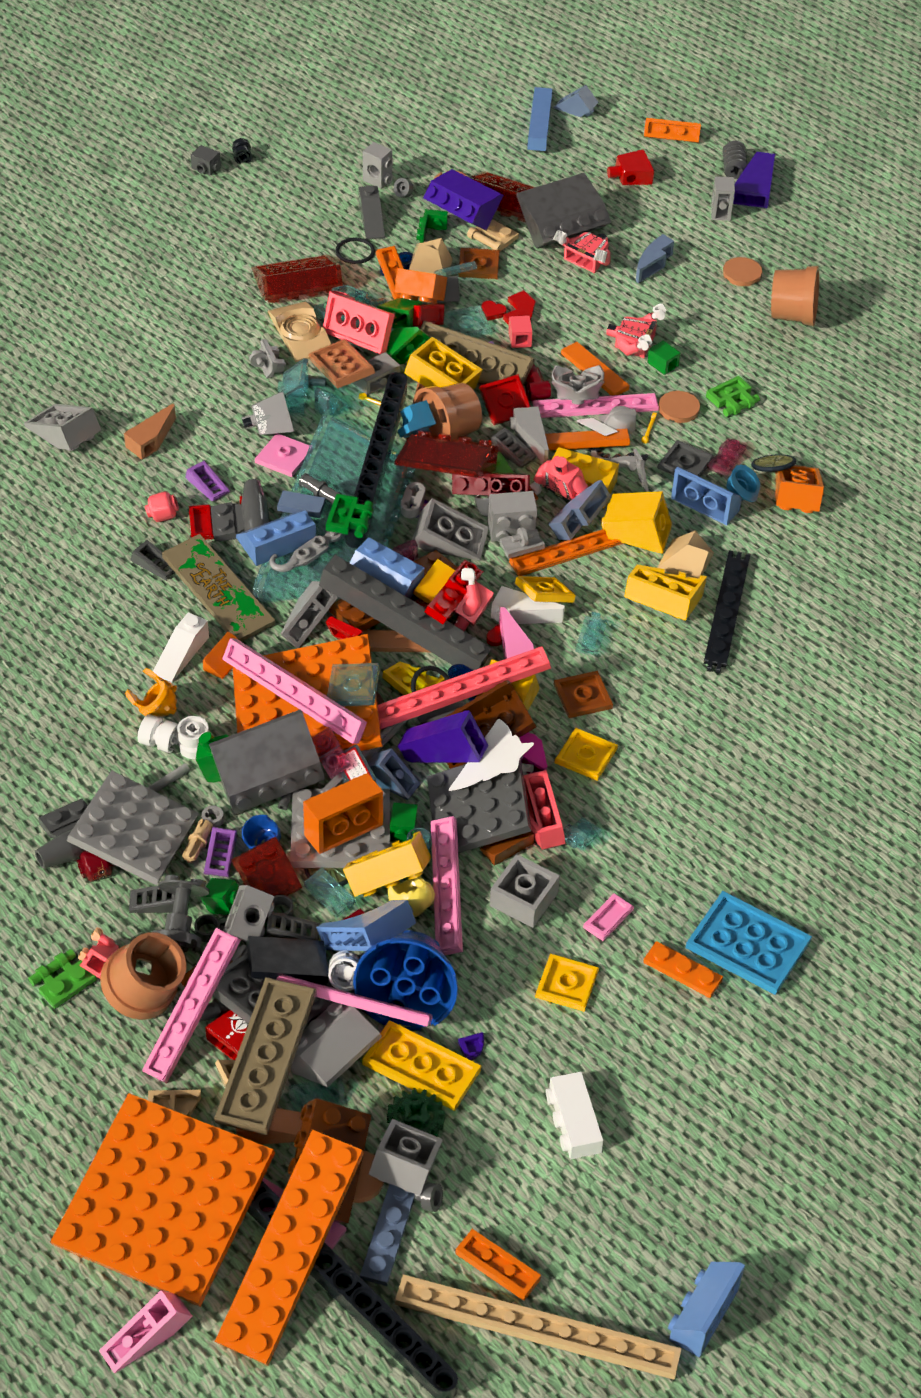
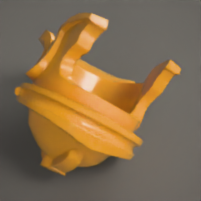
[125,668,177,717]

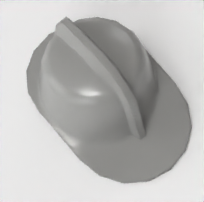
[598,406,636,436]

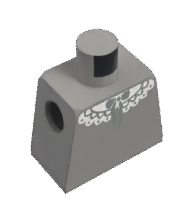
[241,392,294,435]

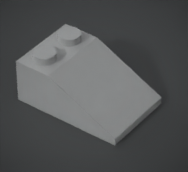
[24,404,101,451]
[411,498,489,561]

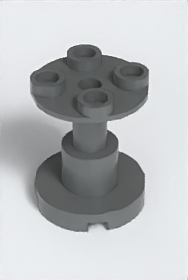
[152,875,209,953]

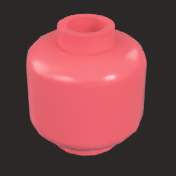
[145,491,179,522]

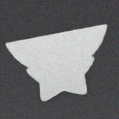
[449,719,534,791]

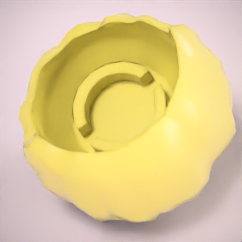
[388,876,435,917]

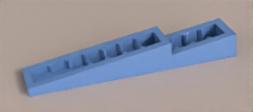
[527,87,553,151]

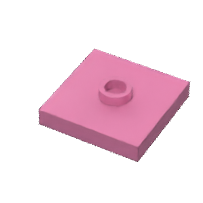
[255,433,313,477]

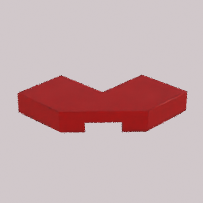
[503,290,535,325]

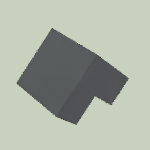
[437,276,460,303]

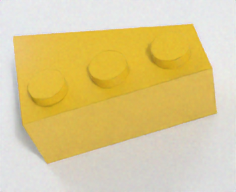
[552,447,619,508]
[624,565,707,621]
[343,831,431,897]

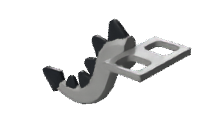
[588,447,649,492]

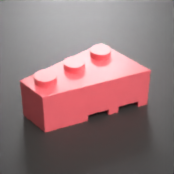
[523,770,566,850]

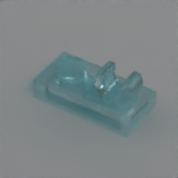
[575,612,608,656]

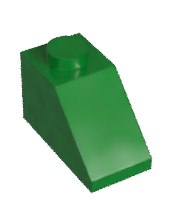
[386,327,431,365]

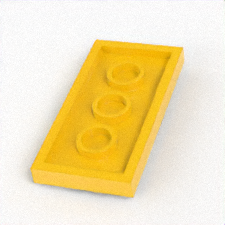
[362,1020,481,1111]

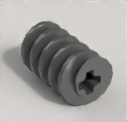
[722,140,747,179]

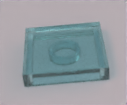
[444,305,492,338]
[327,663,380,706]

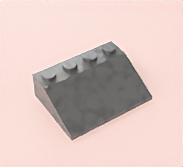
[516,172,611,248]
[209,709,325,814]

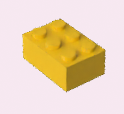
[404,337,483,390]

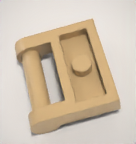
[467,219,519,252]

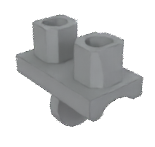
[249,339,286,378]
[500,527,545,560]

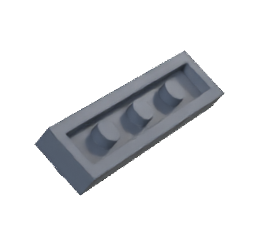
[360,1184,415,1286]

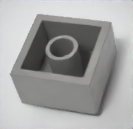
[488,491,537,542]
[490,854,560,928]
[368,1119,443,1196]

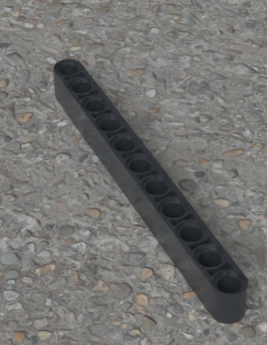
[346,372,407,548]
[247,1181,458,1398]

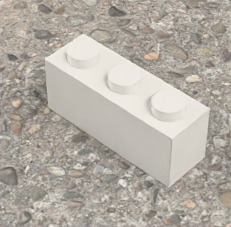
[546,1072,603,1159]

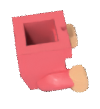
[78,927,119,979]

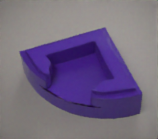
[458,1032,484,1061]

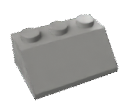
[291,1002,382,1087]

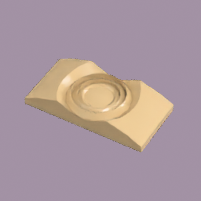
[268,301,331,362]

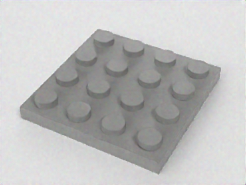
[67,770,199,885]
[290,789,390,868]

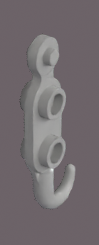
[269,531,341,572]

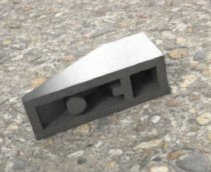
[358,185,385,240]

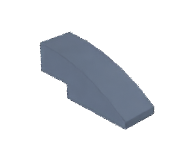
[636,234,674,283]
[548,480,611,540]

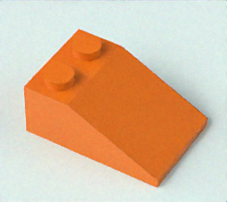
[775,465,824,513]

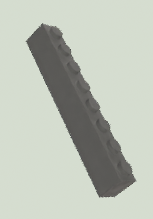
[319,555,492,673]

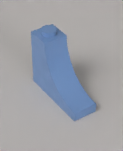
[316,900,416,951]

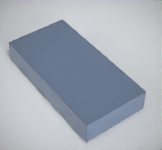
[277,490,326,518]

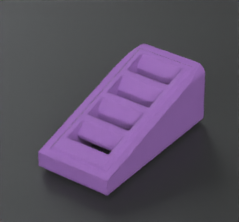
[185,461,230,502]
[204,827,238,877]

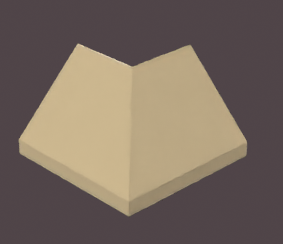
[409,238,453,277]
[657,530,714,578]

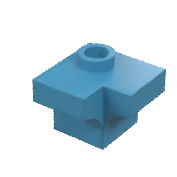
[397,400,436,438]

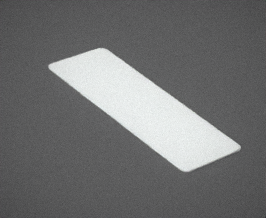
[577,418,618,436]

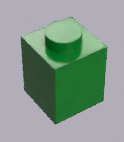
[647,341,681,375]
[390,802,418,842]
[200,878,239,915]

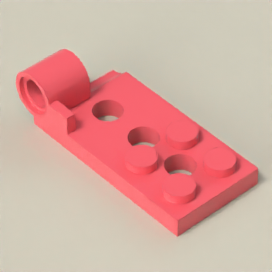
[323,290,395,354]

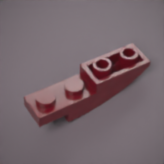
[452,472,530,496]

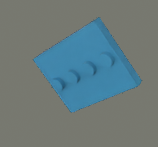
[686,891,812,995]

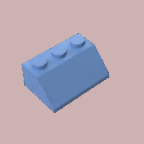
[671,467,742,525]
[236,510,316,566]
[350,537,425,599]
[668,1262,745,1358]

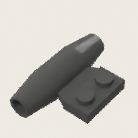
[211,479,270,542]
[35,798,88,869]

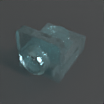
[564,817,602,851]

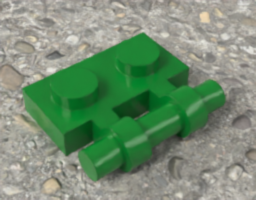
[326,494,373,538]

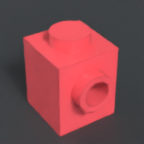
[508,316,532,348]

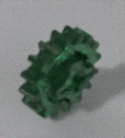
[387,1088,445,1137]

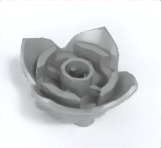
[551,365,605,405]

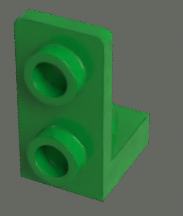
[416,209,448,243]

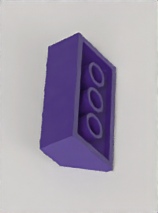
[423,169,504,231]

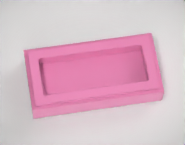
[583,893,634,941]

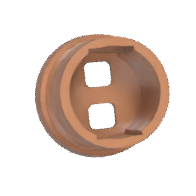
[771,266,820,326]
[413,383,482,450]
[100,932,186,1020]

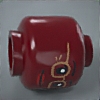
[77,851,115,882]

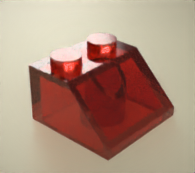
[231,836,302,896]

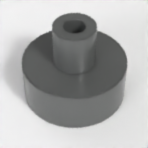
[393,178,413,198]
[415,1182,443,1212]

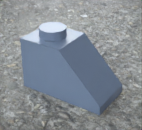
[553,85,598,117]
[365,749,420,800]

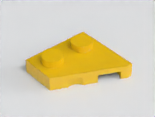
[382,661,446,695]

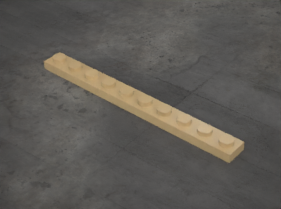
[395,1274,682,1380]

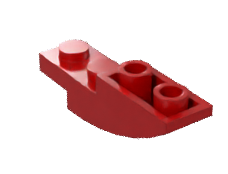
[424,559,484,624]

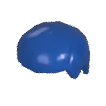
[242,814,281,854]

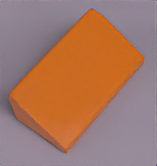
[203,632,240,679]

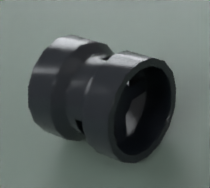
[232,138,252,164]

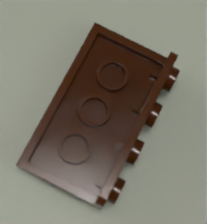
[445,680,537,769]
[283,1098,372,1224]

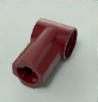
[525,364,551,401]

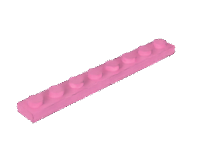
[222,638,367,744]

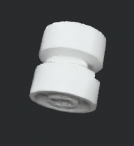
[138,714,179,754]
[177,716,209,759]
[328,950,360,991]

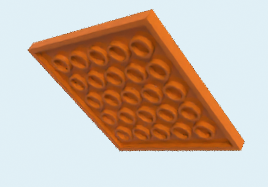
[233,634,383,760]
[50,1093,275,1307]

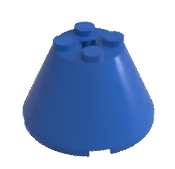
[353,930,458,1031]

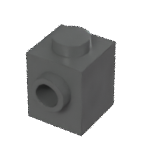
[191,145,222,176]

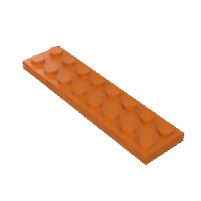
[215,1130,364,1366]

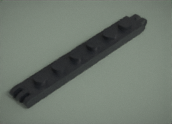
[703,550,751,674]

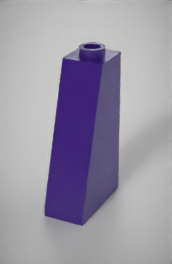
[733,152,775,208]
[398,711,488,763]

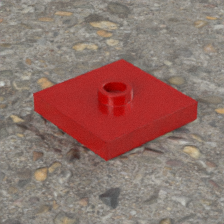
[479,374,531,425]

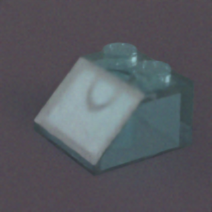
[278,358,309,416]

